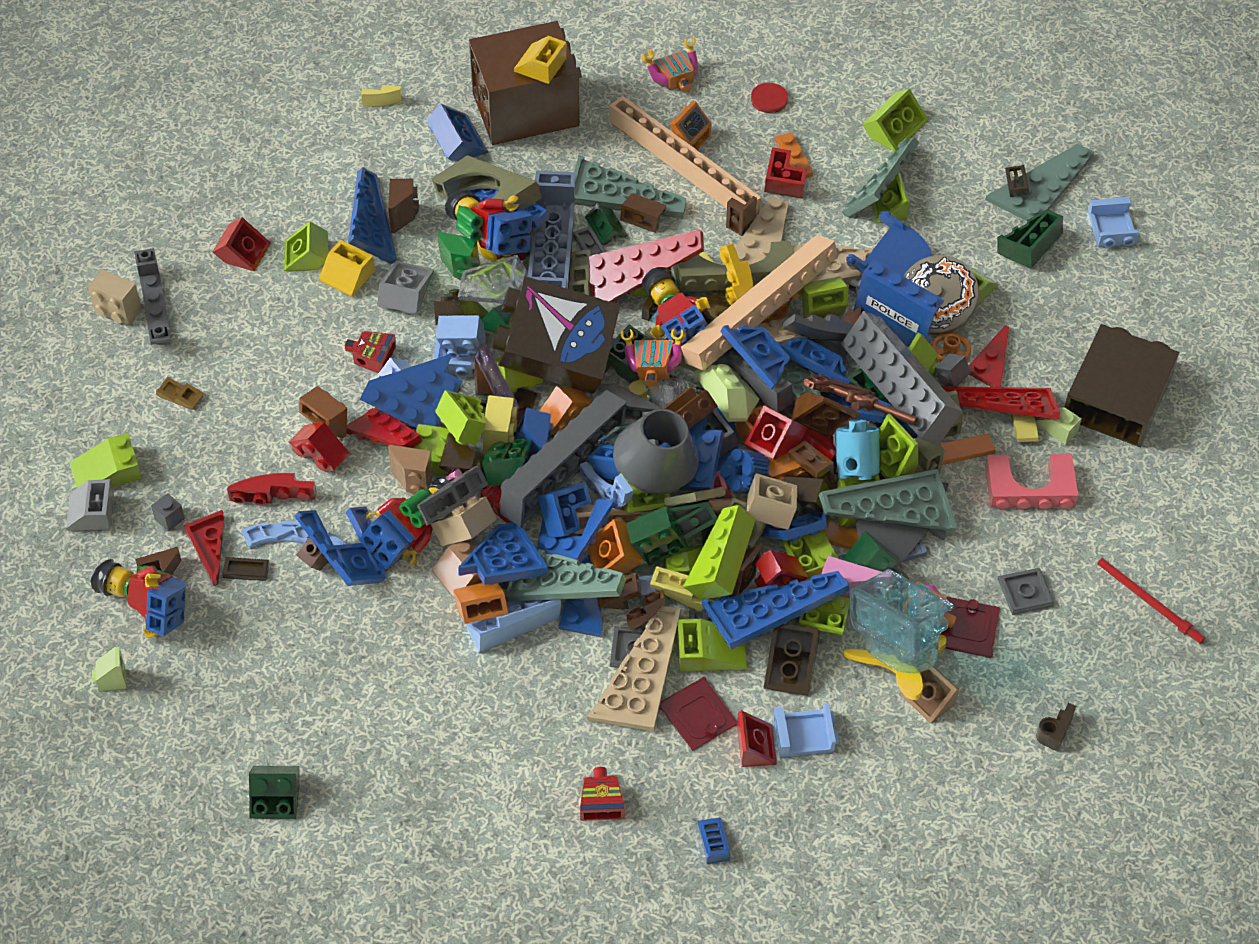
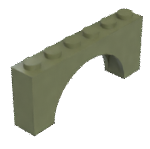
[432,155,542,213]
[673,241,794,292]

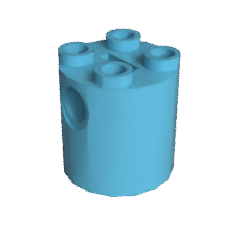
[836,420,880,480]

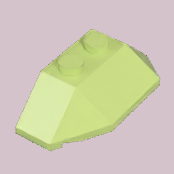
[694,364,759,422]

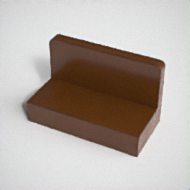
[620,193,666,233]
[726,196,757,236]
[788,440,834,482]

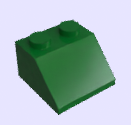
[437,232,480,281]

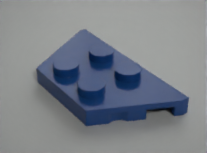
[720,325,790,389]
[779,337,850,384]

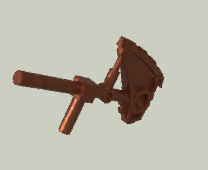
[803,373,918,425]

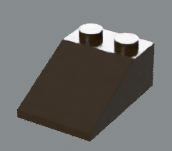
[763,624,820,696]

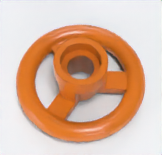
[931,332,971,362]

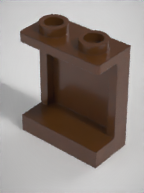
[661,387,718,429]

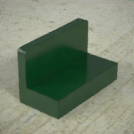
[585,203,628,245]

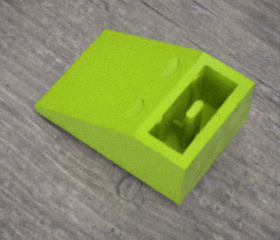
[677,619,747,672]

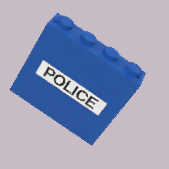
[853,259,944,347]

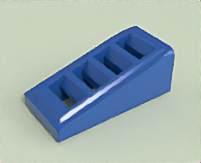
[698,817,730,864]

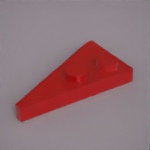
[969,325,1009,387]
[184,510,225,586]

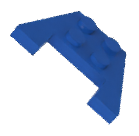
[761,512,827,541]

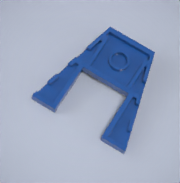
[537,499,618,563]
[294,506,386,586]

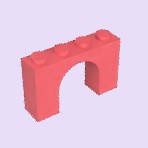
[985,454,1078,510]

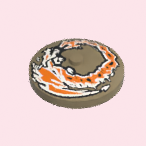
[904,255,979,335]

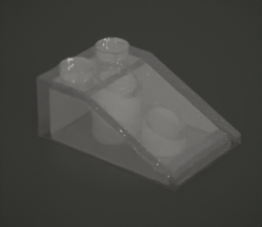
[458,255,527,304]

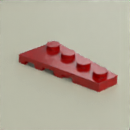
[346,408,423,448]

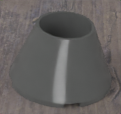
[613,409,699,494]

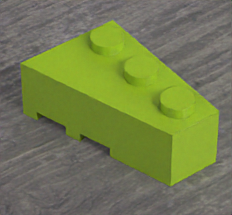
[435,390,486,446]

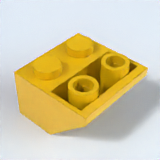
[514,36,566,84]
[319,240,375,297]

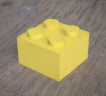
[482,395,518,455]

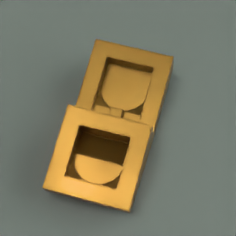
[156,376,204,410]

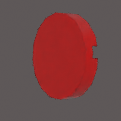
[751,82,788,113]

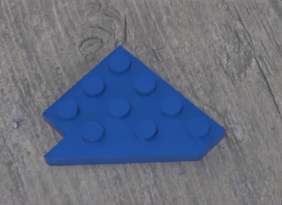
[359,354,463,428]
[660,416,724,491]
[458,522,548,585]

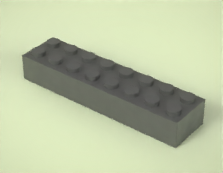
[841,311,963,445]
[500,390,627,527]

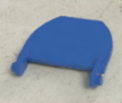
[846,211,933,276]

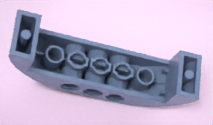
[528,171,575,289]

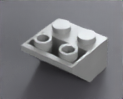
[66,479,114,531]

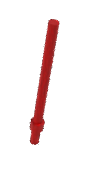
[1097,558,1206,644]

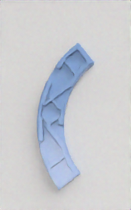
[580,461,633,508]
[241,521,346,549]

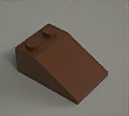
[792,392,861,437]

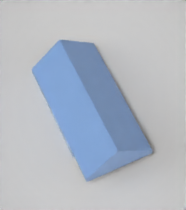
[467,599,561,653]

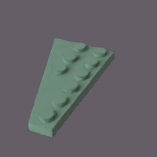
[842,137,919,217]
[574,155,687,218]
[819,469,958,531]
[505,549,627,602]

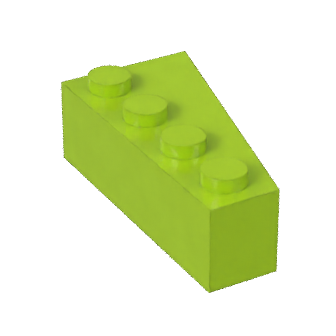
[683,505,756,600]

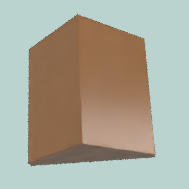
[899,659,959,724]

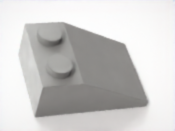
[377,261,434,314]

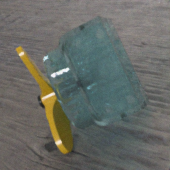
[843,569,953,700]

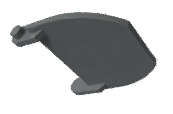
[856,519,947,586]

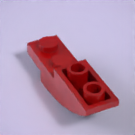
[227,473,317,505]

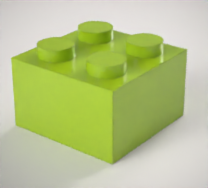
[413,424,450,477]

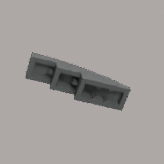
[783,314,854,341]
[417,466,488,525]

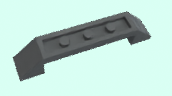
[134,248,172,345]

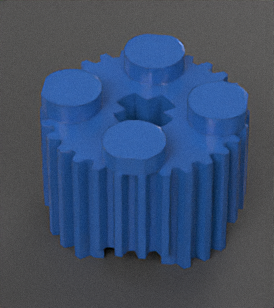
[720,449,770,494]

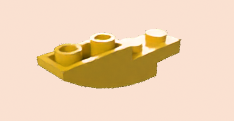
[720,243,753,305]

